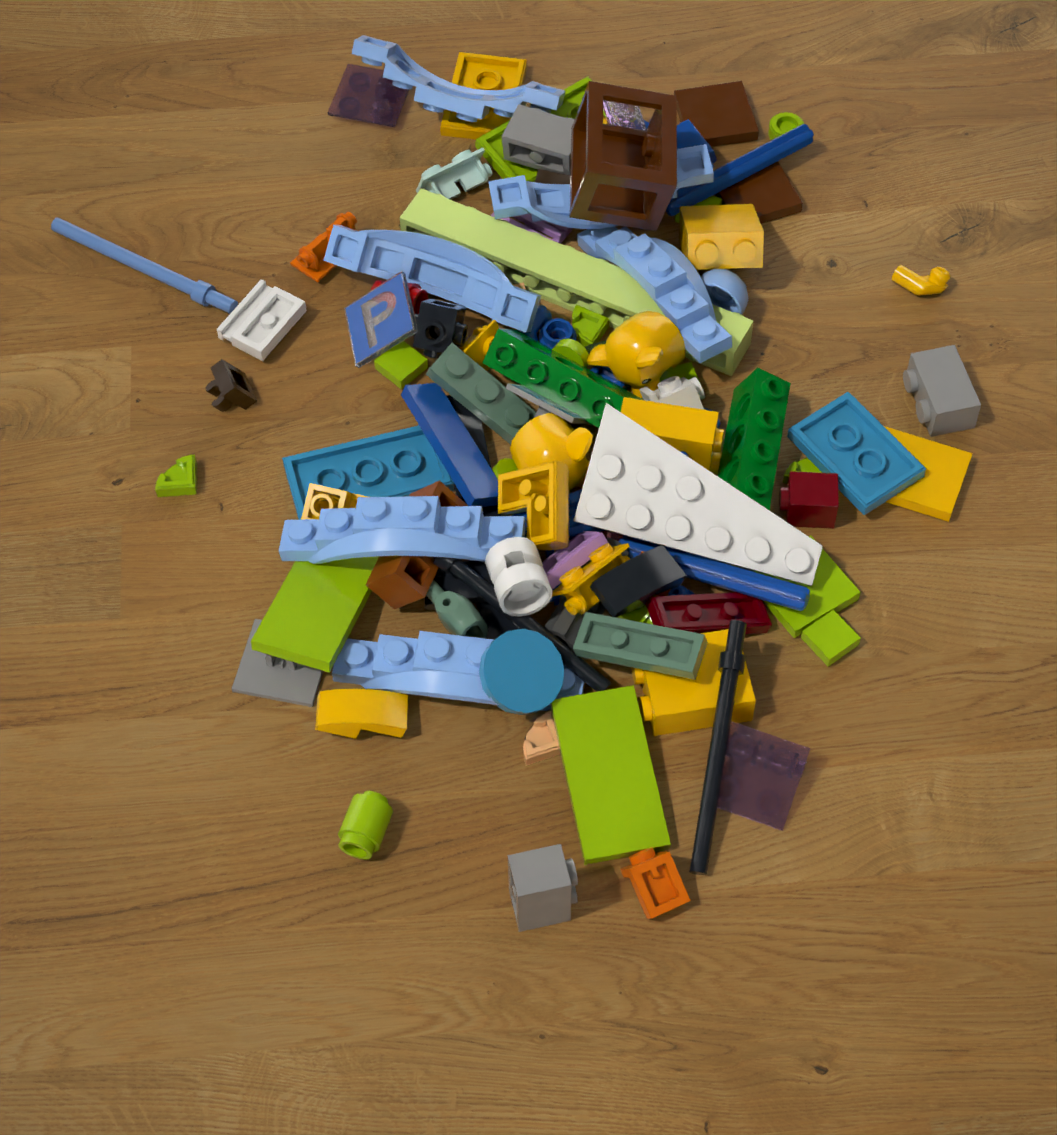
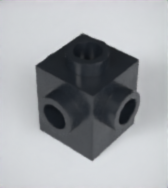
[410,299,468,358]

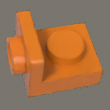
[620,847,691,919]

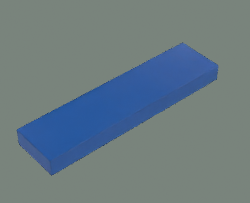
[401,383,498,507]

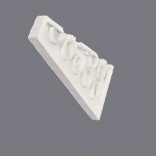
[573,403,823,586]

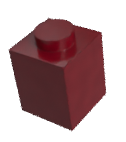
[779,471,839,529]

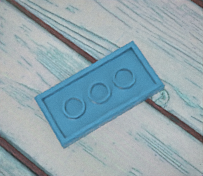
[282,425,454,520]

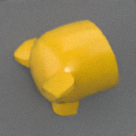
[587,311,686,398]
[510,413,593,491]

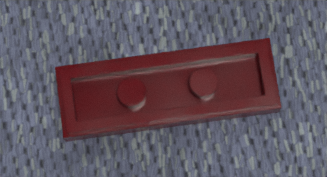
[646,592,772,634]

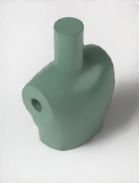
[426,580,488,638]

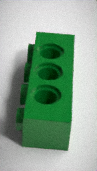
[482,328,643,428]
[718,367,791,511]

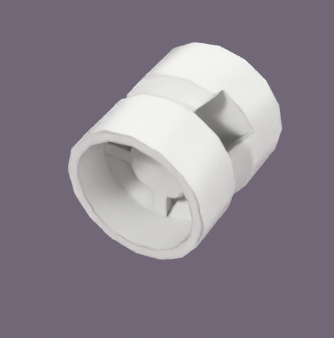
[485,537,552,617]

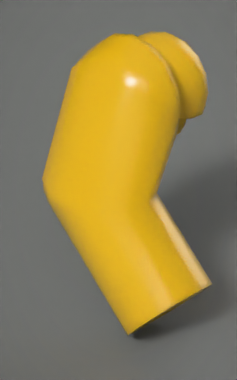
[891,265,950,296]

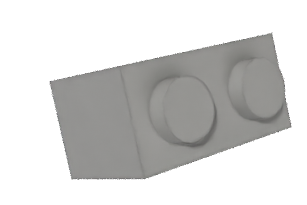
[502,104,575,175]
[903,345,981,437]
[508,844,578,932]

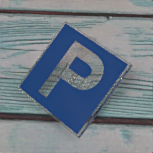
[344,271,418,368]

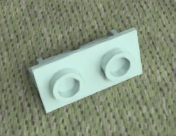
[416,148,492,200]

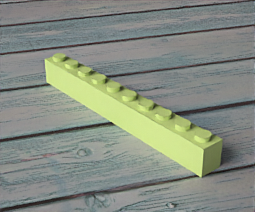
[400,188,754,376]

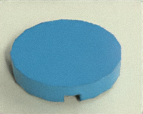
[479,629,565,715]

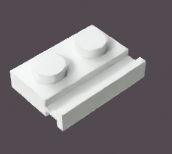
[217,279,307,361]

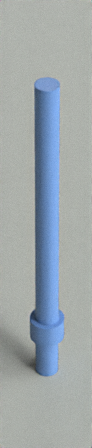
[51,217,238,314]

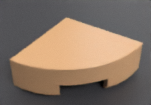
[523,711,561,766]

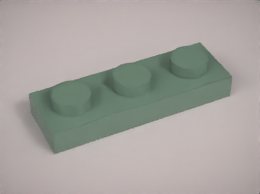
[426,343,536,445]
[573,612,708,680]

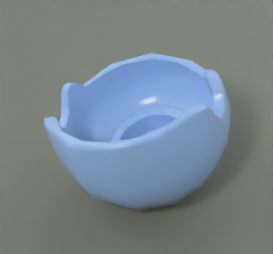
[700,269,749,315]

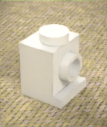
[639,376,705,410]

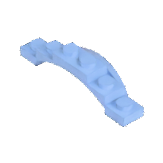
[352,35,566,122]
[488,144,714,229]
[323,225,542,332]
[577,226,732,363]
[279,496,526,564]
[332,631,585,711]

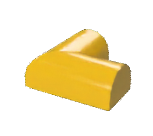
[498,460,569,550]

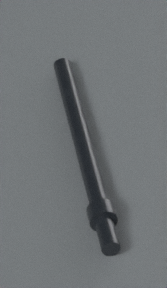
[433,557,612,692]
[689,620,747,875]

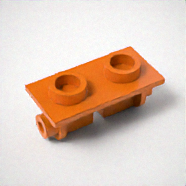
[290,212,358,283]

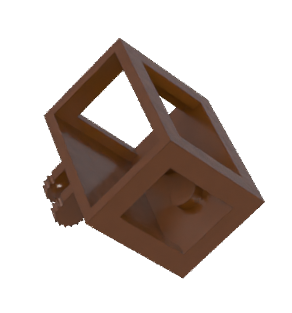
[569,81,677,231]

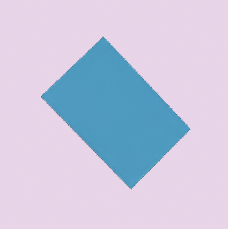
[787,392,926,515]

